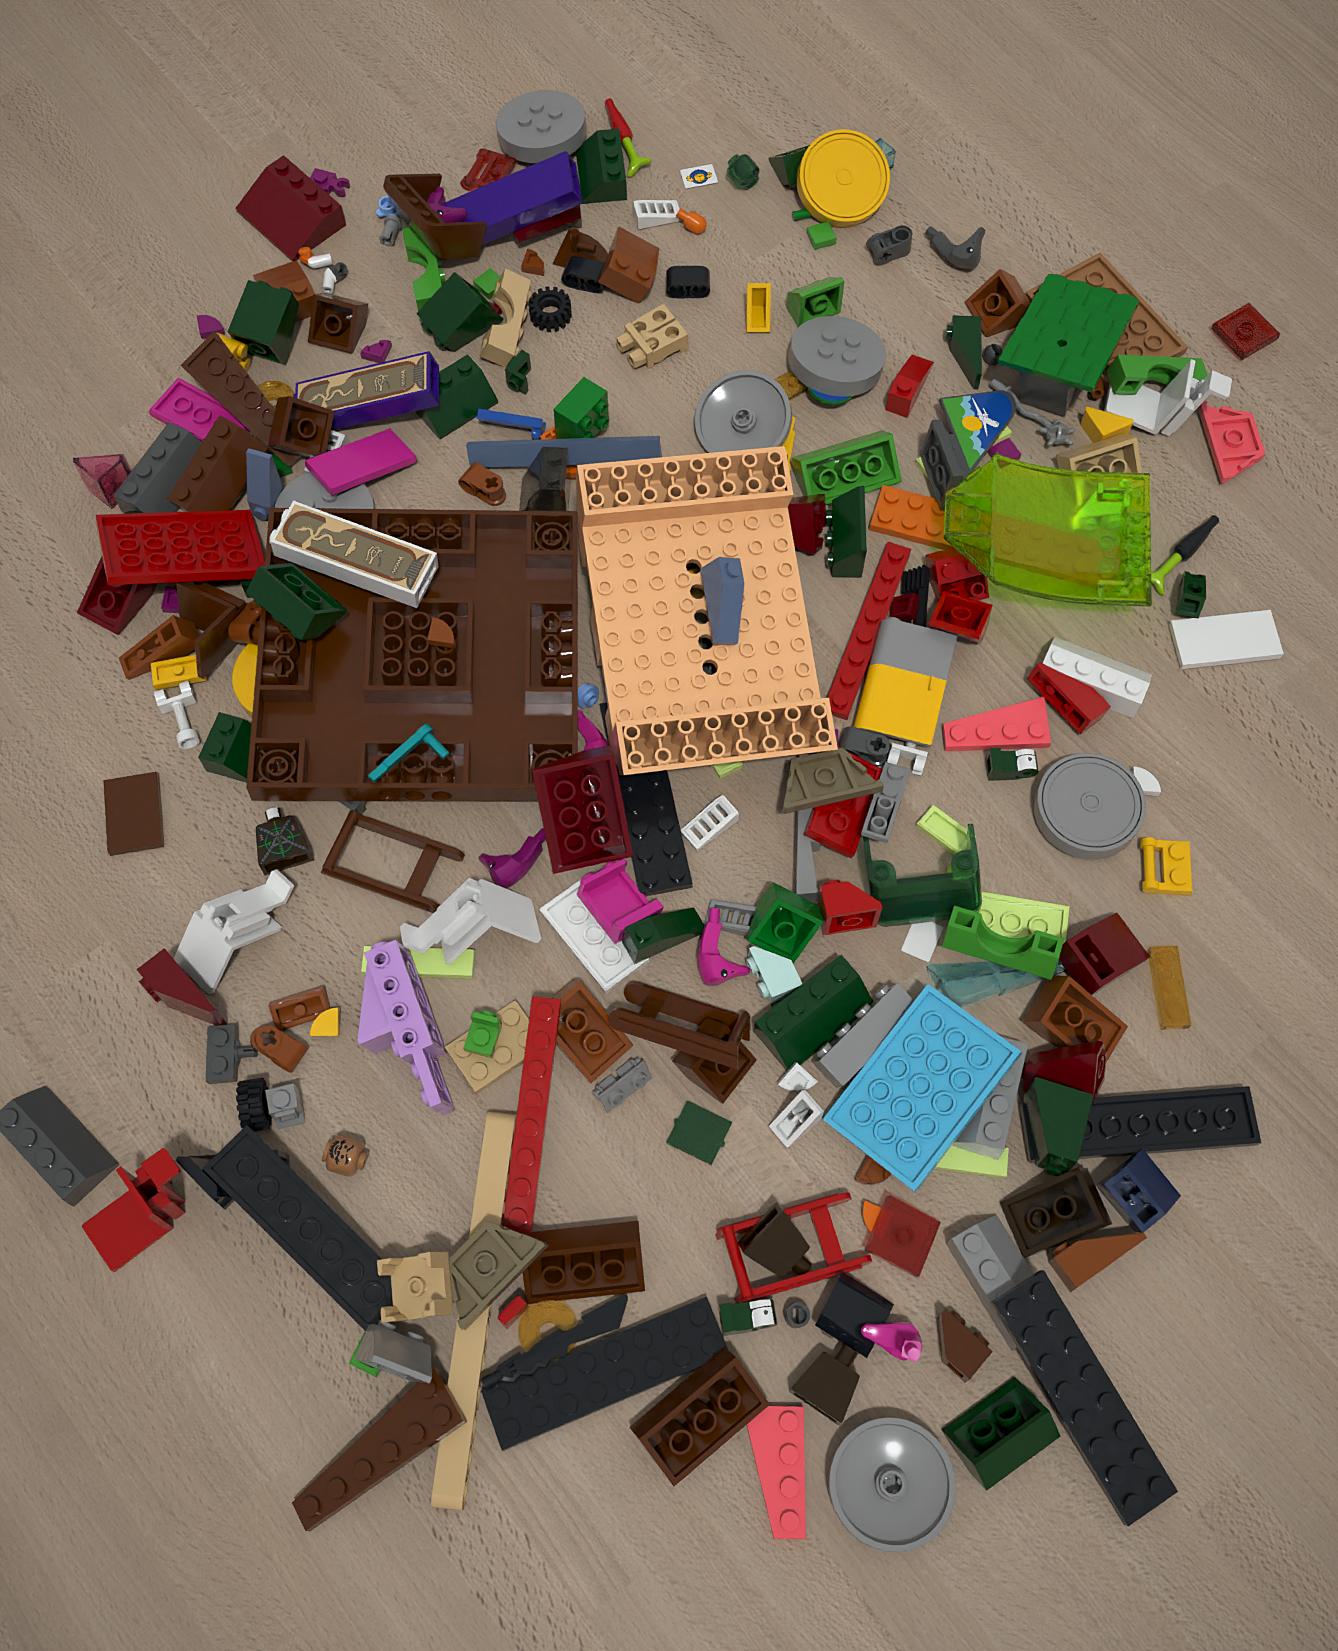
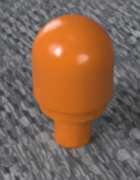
[676,208,707,234]

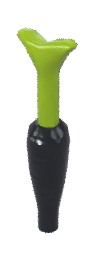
[1139,515,1219,595]

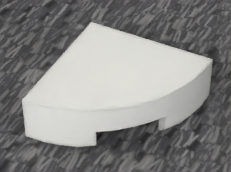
[1131,766,1161,796]
[777,1062,818,1091]

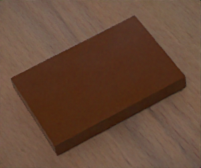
[103,772,164,856]

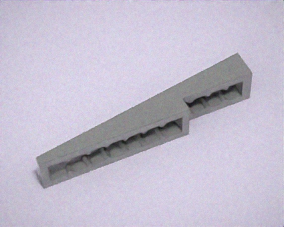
[795,753,821,902]

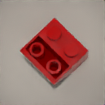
[925,543,990,602]

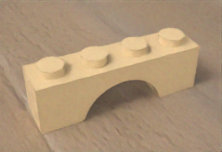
[479,268,531,367]

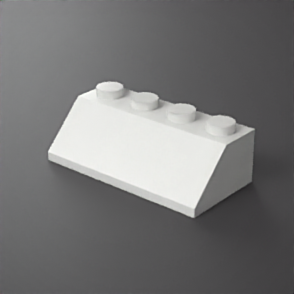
[1043,637,1152,719]

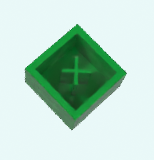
[553,377,610,439]

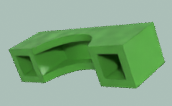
[402,227,445,311]
[1107,355,1208,394]
[942,906,1064,980]

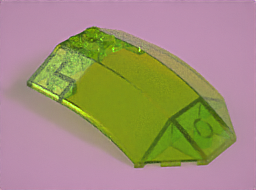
[944,451,1152,607]

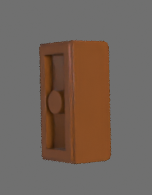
[268,985,330,1031]

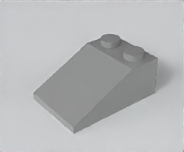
[355,1320,432,1384]

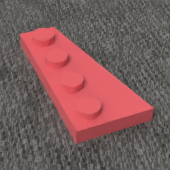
[942,697,1051,751]
[747,1406,806,1539]

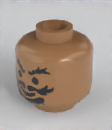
[322,1135,368,1177]

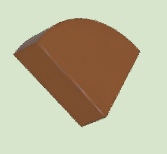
[521,249,545,276]
[427,617,454,648]
[855,1156,892,1185]

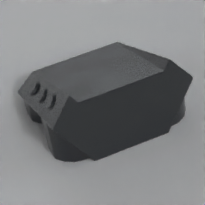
[176,1155,234,1210]
[815,1272,894,1358]

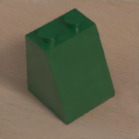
[416,272,503,352]
[227,280,299,365]
[1023,1077,1093,1176]

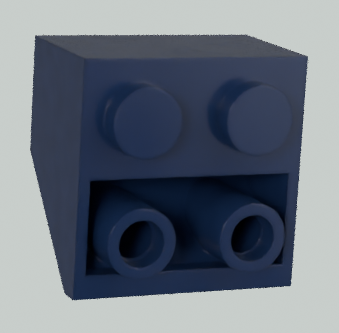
[1096,1148,1181,1233]

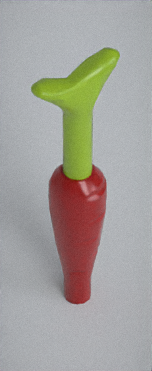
[604,98,652,178]

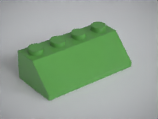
[791,430,902,505]

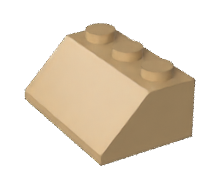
[1056,433,1144,506]

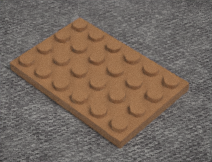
[1026,253,1188,391]

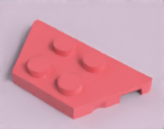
[1198,401,1266,483]

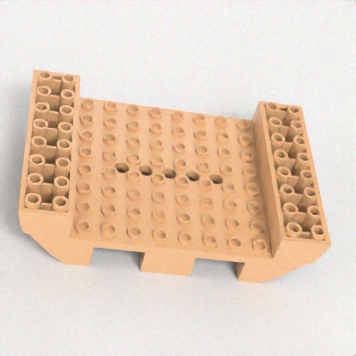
[576,446,838,776]

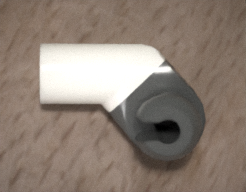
[322,262,347,294]

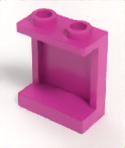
[576,859,664,944]

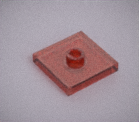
[1211,303,1280,360]
[864,1195,941,1277]

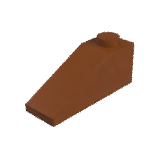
[119,615,199,680]
[1049,1233,1147,1292]

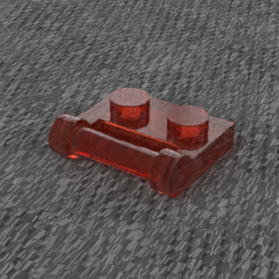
[460,148,516,191]

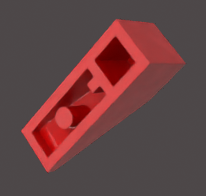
[885,354,934,418]
[1027,662,1111,735]

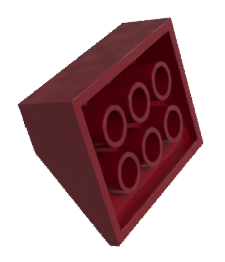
[235,155,346,261]
[532,745,633,874]

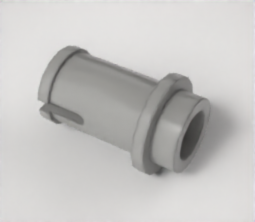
[379,215,402,246]

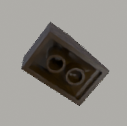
[1000,1167,1113,1258]

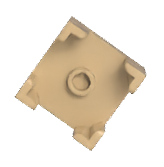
[377,1252,453,1323]

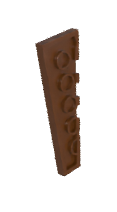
[181,331,302,468]
[292,1368,467,1531]

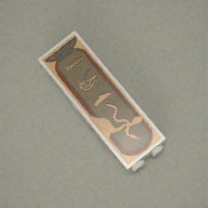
[269,501,438,608]

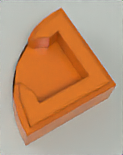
[862,1201,892,1241]

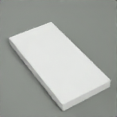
[1169,610,1284,669]
[539,879,650,994]

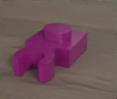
[310,168,350,197]

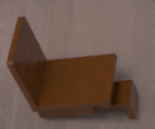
[176,581,248,679]

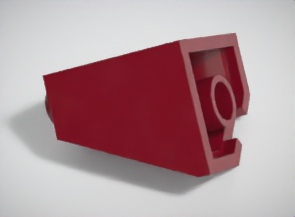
[788,494,826,553]
[1020,1041,1107,1106]

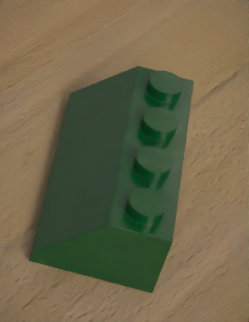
[753,955,873,1071]

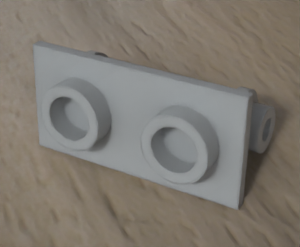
[592,1057,652,1113]

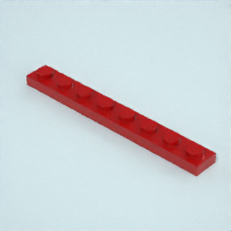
[827,542,912,720]
[502,996,562,1233]

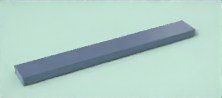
[466,436,662,468]

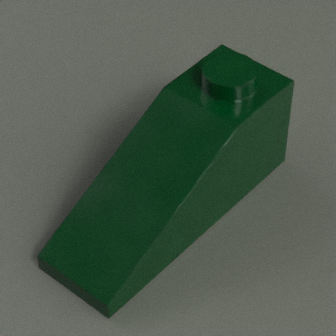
[945,315,982,390]
[622,907,705,964]

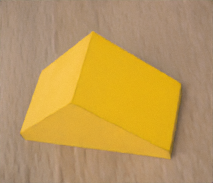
[746,283,771,332]
[1080,406,1134,443]

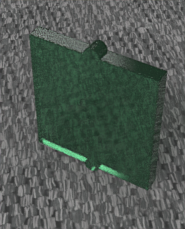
[666,1101,732,1166]

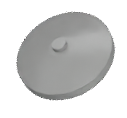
[695,370,792,453]
[829,1418,956,1552]

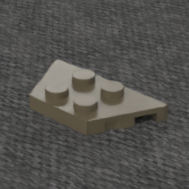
[783,748,884,814]
[449,1221,548,1330]

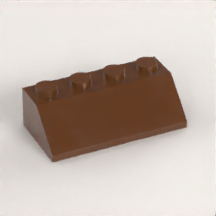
[167,415,270,512]
[522,1221,645,1304]
[629,1347,770,1486]

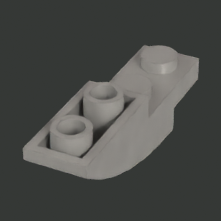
[861,762,911,843]

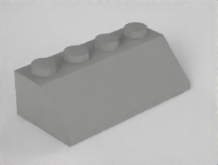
[952,1036,1028,1160]
[947,1215,1033,1351]

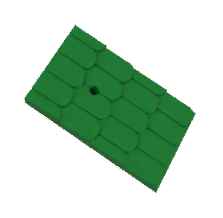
[998,274,1140,416]

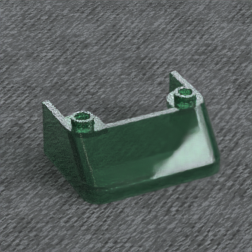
[863,823,982,927]

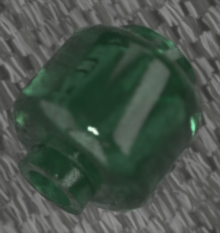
[726,154,760,190]

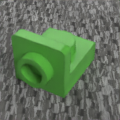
[464,1010,502,1058]

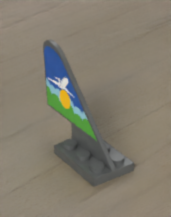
[920,390,1016,510]

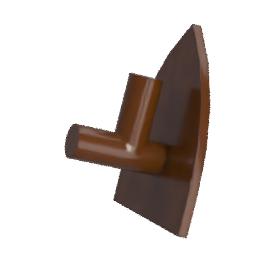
[553,228,608,268]

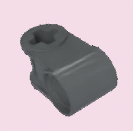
[866,225,913,265]
[838,727,890,767]

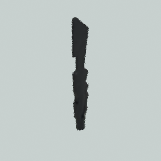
[481,1295,628,1390]

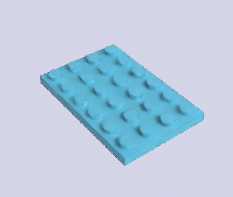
[823,984,1022,1193]

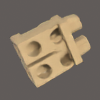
[616,303,689,369]

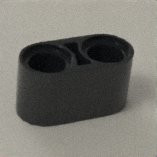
[561,256,605,293]
[666,266,710,299]

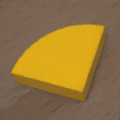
[310,1007,340,1036]

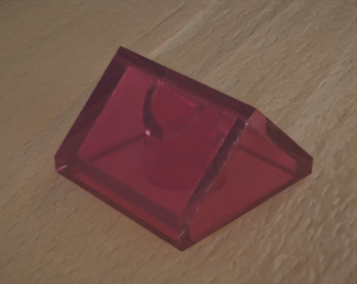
[73,454,132,509]

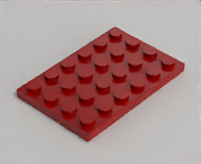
[96,510,265,586]

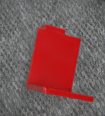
[82,1148,185,1272]

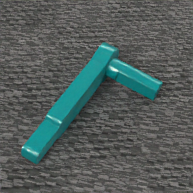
[368,723,450,783]

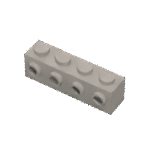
[813,983,914,1087]

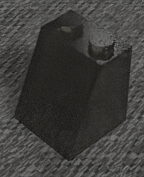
[519,447,571,511]

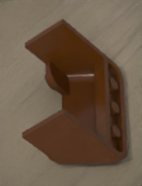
[383,173,487,260]

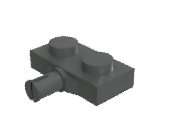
[206,1024,258,1084]

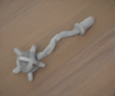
[990,378,1075,446]

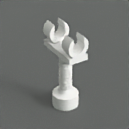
[154,680,200,749]
[887,742,928,775]

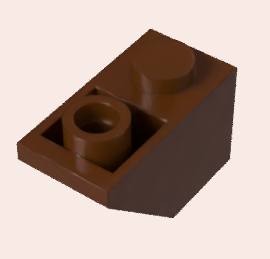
[937,1309,993,1383]

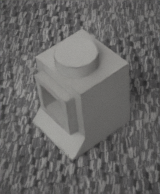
[265,1083,306,1129]

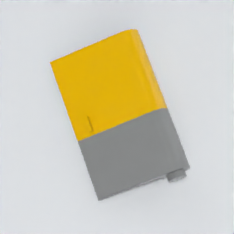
[853,617,958,747]

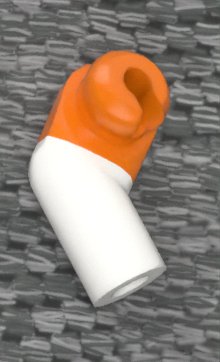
[298,247,333,269]

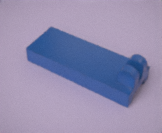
[477,408,546,440]

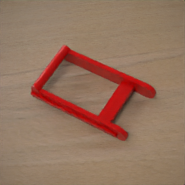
[715,1192,873,1304]

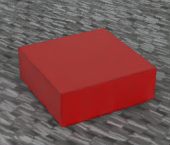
[498,1296,529,1329]

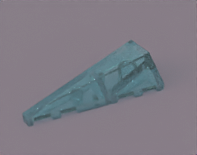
[926,960,1067,1008]

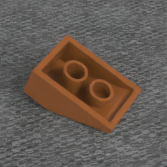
[598,227,659,303]
[253,260,315,322]
[1022,976,1128,1062]
[552,979,633,1083]

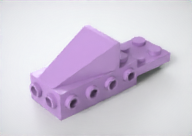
[357,940,455,1115]

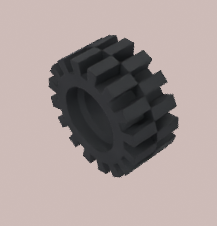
[529,286,572,332]
[236,1078,272,1132]

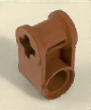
[458,462,506,506]
[228,600,261,644]
[250,1025,308,1073]

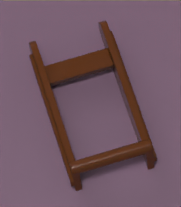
[321,810,465,913]
[608,981,751,1069]

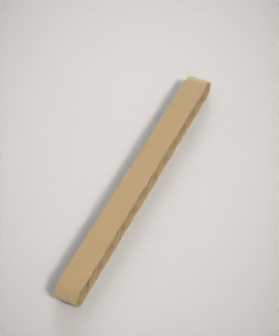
[431,1112,517,1511]

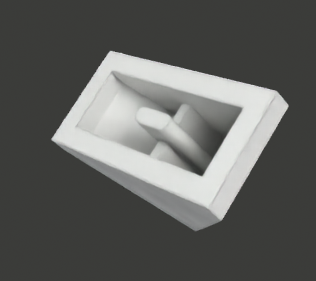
[769,1089,824,1148]

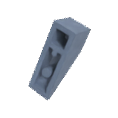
[246,448,284,520]
[700,557,744,645]

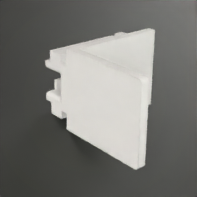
[1104,359,1232,436]
[174,869,294,995]
[400,878,541,965]

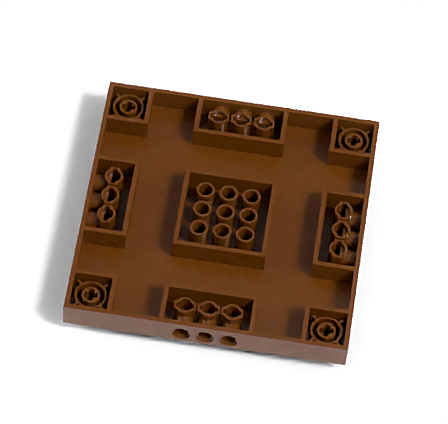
[246,508,578,802]

